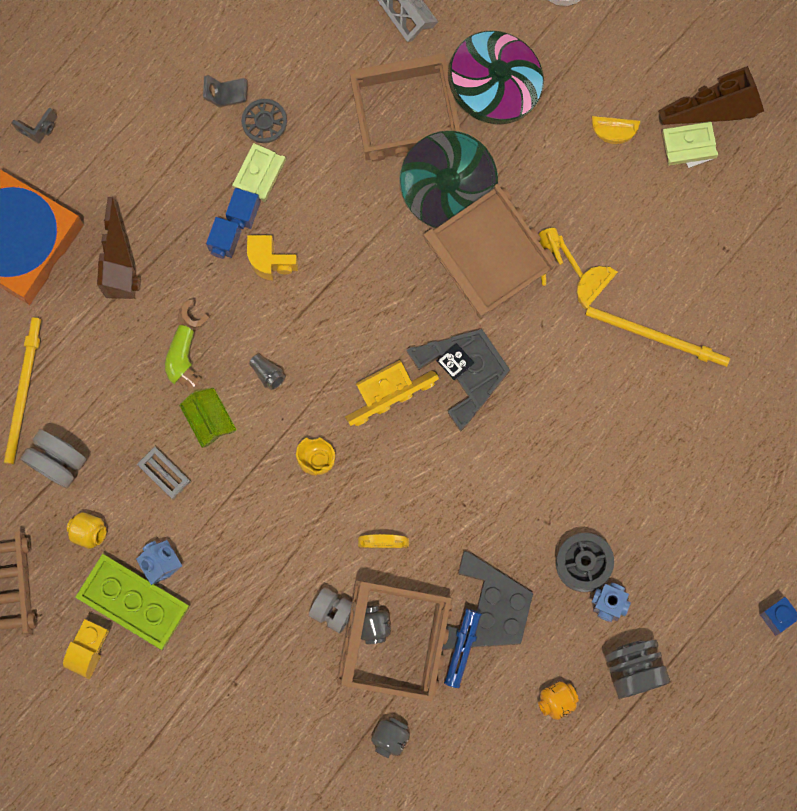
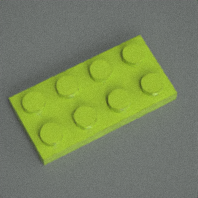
[75,554,190,651]

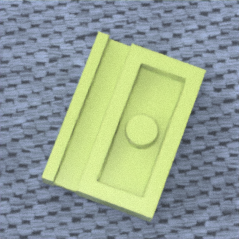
[662,122,718,166]
[232,143,286,202]

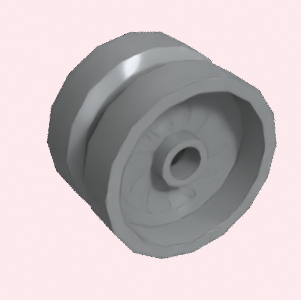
[20,429,87,489]

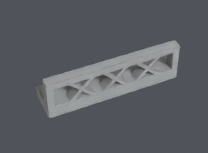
[378,0,438,42]

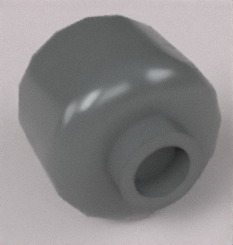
[361,605,391,644]
[371,717,410,758]

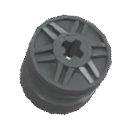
[605,640,671,699]

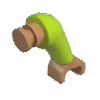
[165,299,209,392]

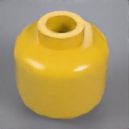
[67,512,106,549]

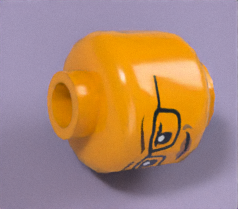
[538,681,579,720]

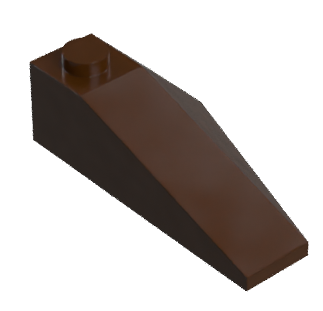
[659,66,764,125]
[97,197,140,299]

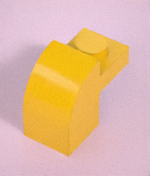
[247,235,298,281]
[63,619,109,680]

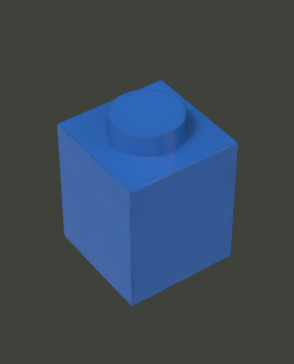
[225,188,261,229]
[206,217,242,259]
[760,597,797,636]

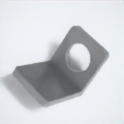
[203,75,247,107]
[12,108,57,144]

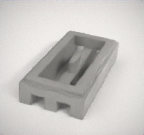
[137,447,191,500]

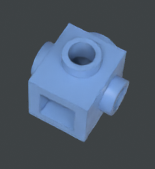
[136,540,182,585]
[592,583,631,622]

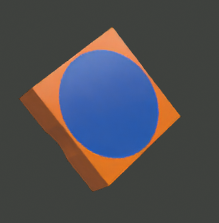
[0,169,84,305]

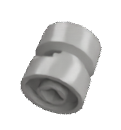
[308,587,352,634]

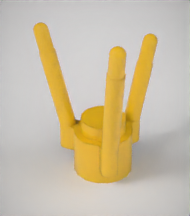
[539,228,583,286]

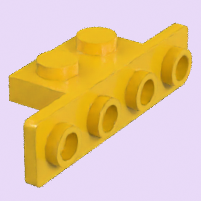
[345,360,439,426]

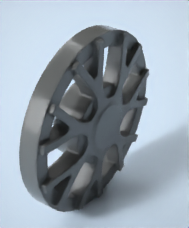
[241,99,287,143]

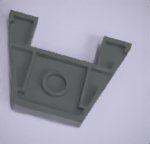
[406,329,510,432]
[442,551,533,650]

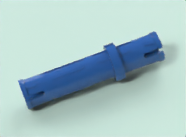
[444,609,482,688]

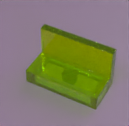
[179,388,236,448]

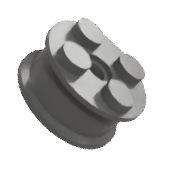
[556,533,614,592]

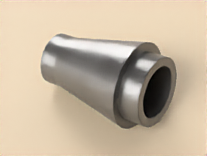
[249,354,285,390]

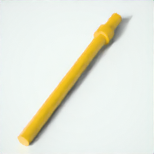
[586,306,730,367]
[4,317,41,465]

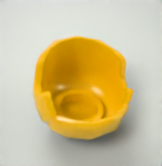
[296,437,336,476]

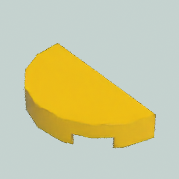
[591,116,640,144]
[576,266,618,309]
[358,534,409,548]

